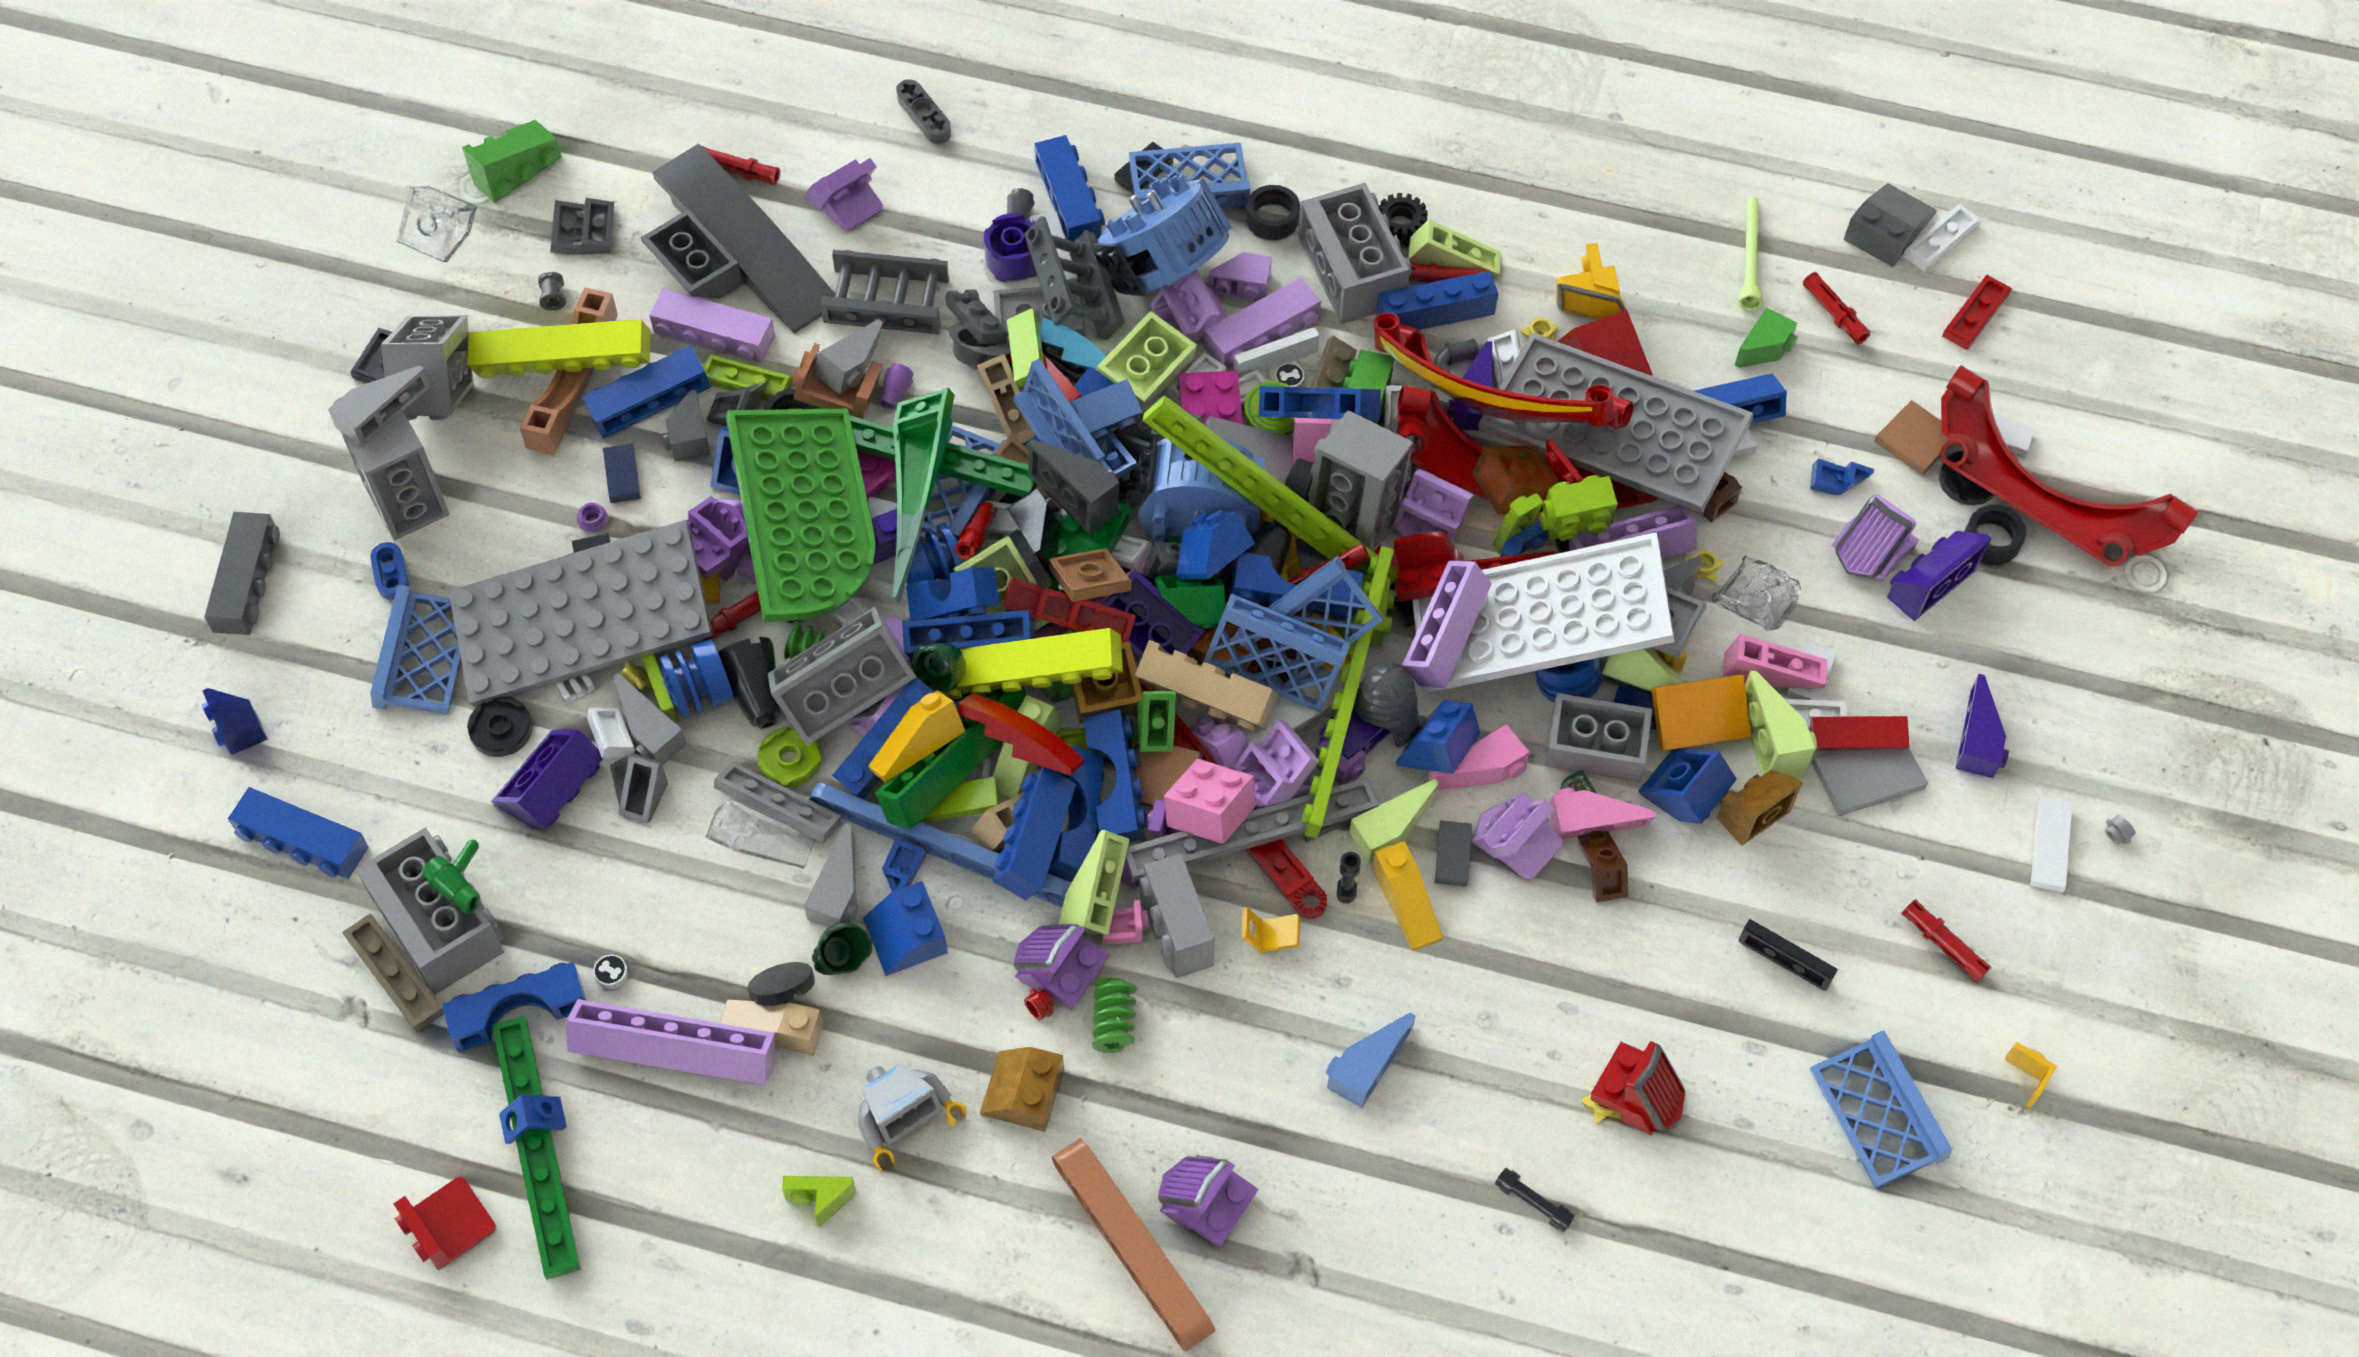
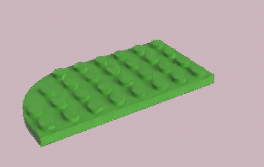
[726,408,875,622]

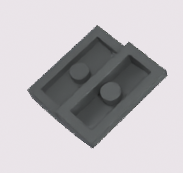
[550,198,614,254]

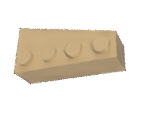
[1135,640,1280,732]

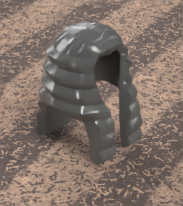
[1352,662,1420,748]

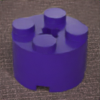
[984,213,1037,282]

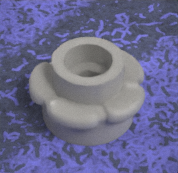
[2105,815,2136,844]

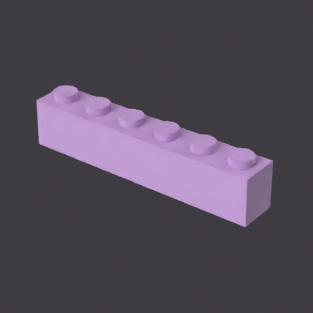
[567,999,775,1086]

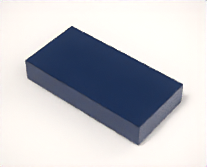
[603,443,641,503]

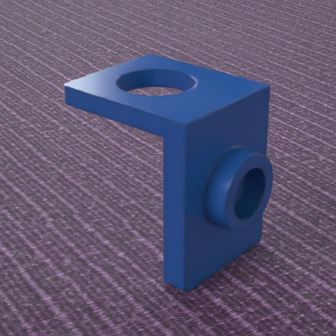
[499,1095,567,1144]

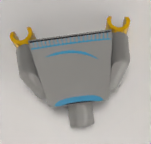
[858,1064,966,1172]

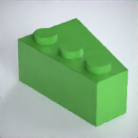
[462,120,562,203]
[1343,349,1395,425]

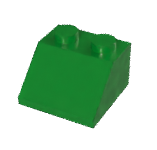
[1154,573,1225,628]

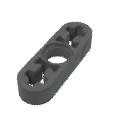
[896,79,951,144]

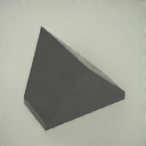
[707,379,770,426]
[610,753,668,824]

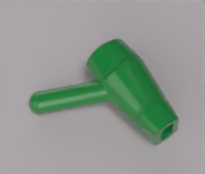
[422,840,480,915]

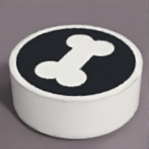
[1275,363,1304,387]
[593,954,628,990]

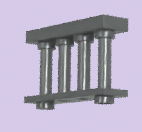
[1024,216,1125,340]
[821,250,950,334]

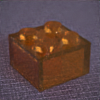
[1471,446,1560,515]

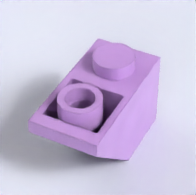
[1208,252,1272,301]
[1189,715,1249,771]

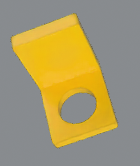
[1241,908,1301,953]
[2005,1042,2057,1109]

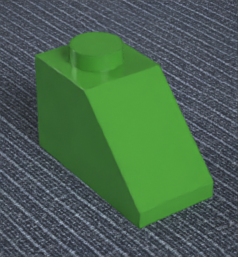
[1735,308,1798,367]
[1136,691,1176,752]

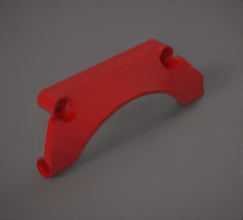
[1940,365,2199,566]

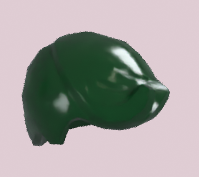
[912,642,966,692]
[811,922,873,975]

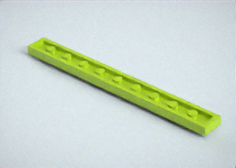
[1142,395,1397,585]
[1301,546,1394,839]

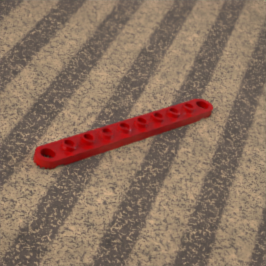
[1133,679,1327,919]

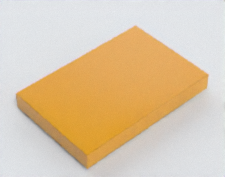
[1651,675,1751,751]

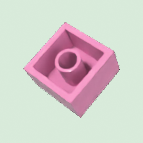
[1164,758,1256,844]

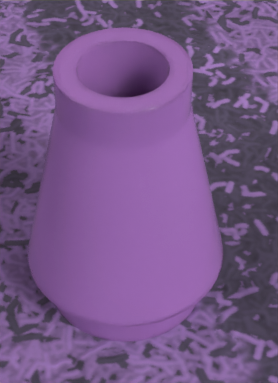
[878,363,914,409]

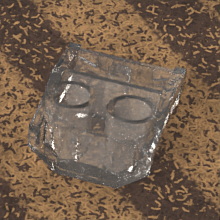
[1711,556,1801,631]

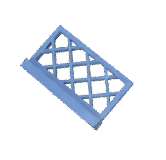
[1129,143,1250,210]
[1013,358,1105,465]
[921,425,1005,542]
[1234,556,1384,686]
[370,585,461,714]
[1203,593,1350,712]
[1810,1030,1952,1189]

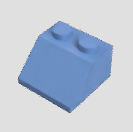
[1070,379,1142,441]

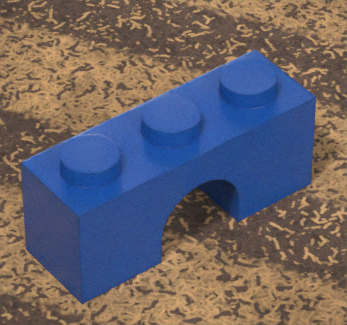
[906,567,1000,621]

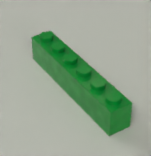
[875,686,1027,830]

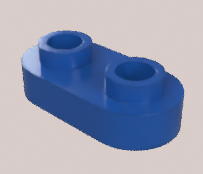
[370,542,409,600]

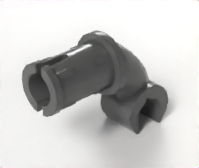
[1431,339,1479,388]

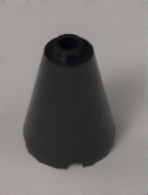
[1218,519,1292,608]
[718,637,781,729]

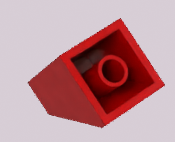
[1557,309,1653,376]

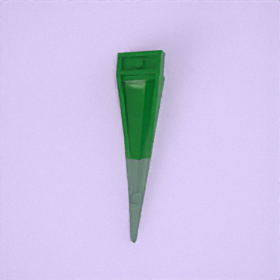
[893,387,955,603]

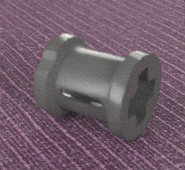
[538,272,566,311]

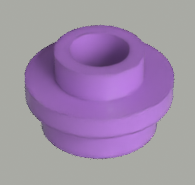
[577,503,608,532]

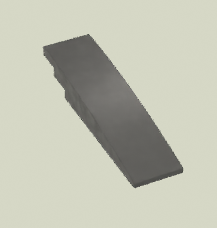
[652,143,835,334]

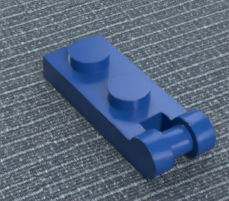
[1500,520,1549,557]

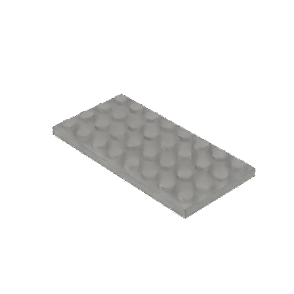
[1479,333,1753,514]
[449,520,714,707]

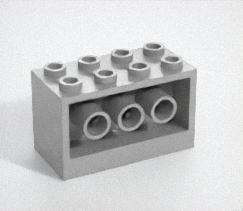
[1298,183,1412,324]
[381,315,474,420]
[1307,410,1413,552]
[340,411,450,541]
[768,606,916,746]
[355,827,504,995]

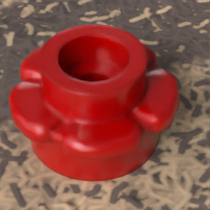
[1024,989,1054,1020]

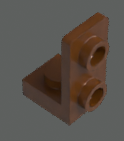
[1703,472,1742,523]
[1578,831,1628,902]

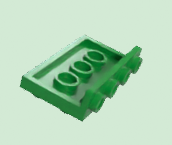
[1029,502,1131,594]

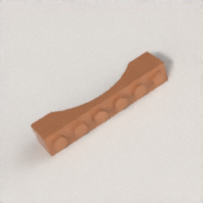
[520,287,618,455]

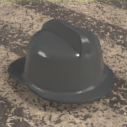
[949,324,1011,369]

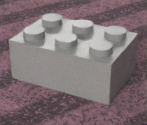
[1545,693,1652,782]
[1140,853,1215,978]

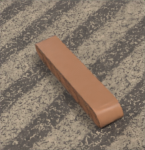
[1051,1138,1215,1352]

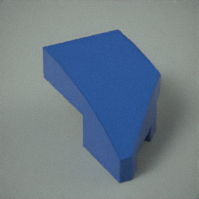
[1810,458,1874,496]
[882,838,927,892]

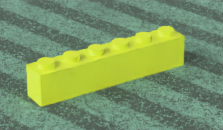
[467,319,651,379]
[934,628,1123,700]

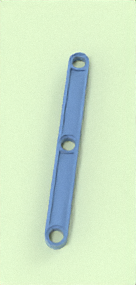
[809,783,1071,907]

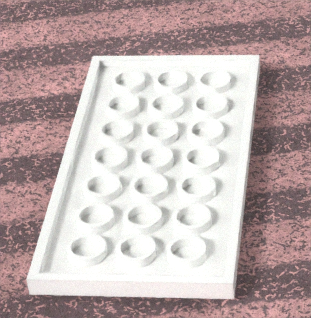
[1413,532,1675,694]

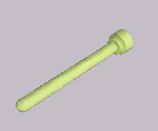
[1739,196,1762,310]

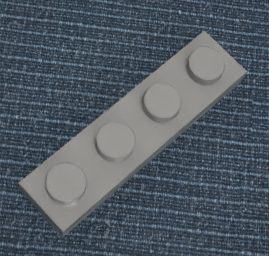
[714,761,841,843]

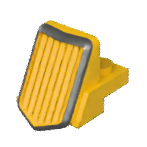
[1555,243,1627,320]

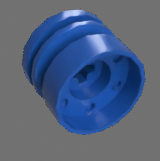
[894,523,965,585]
[660,639,734,719]
[1535,658,1602,703]

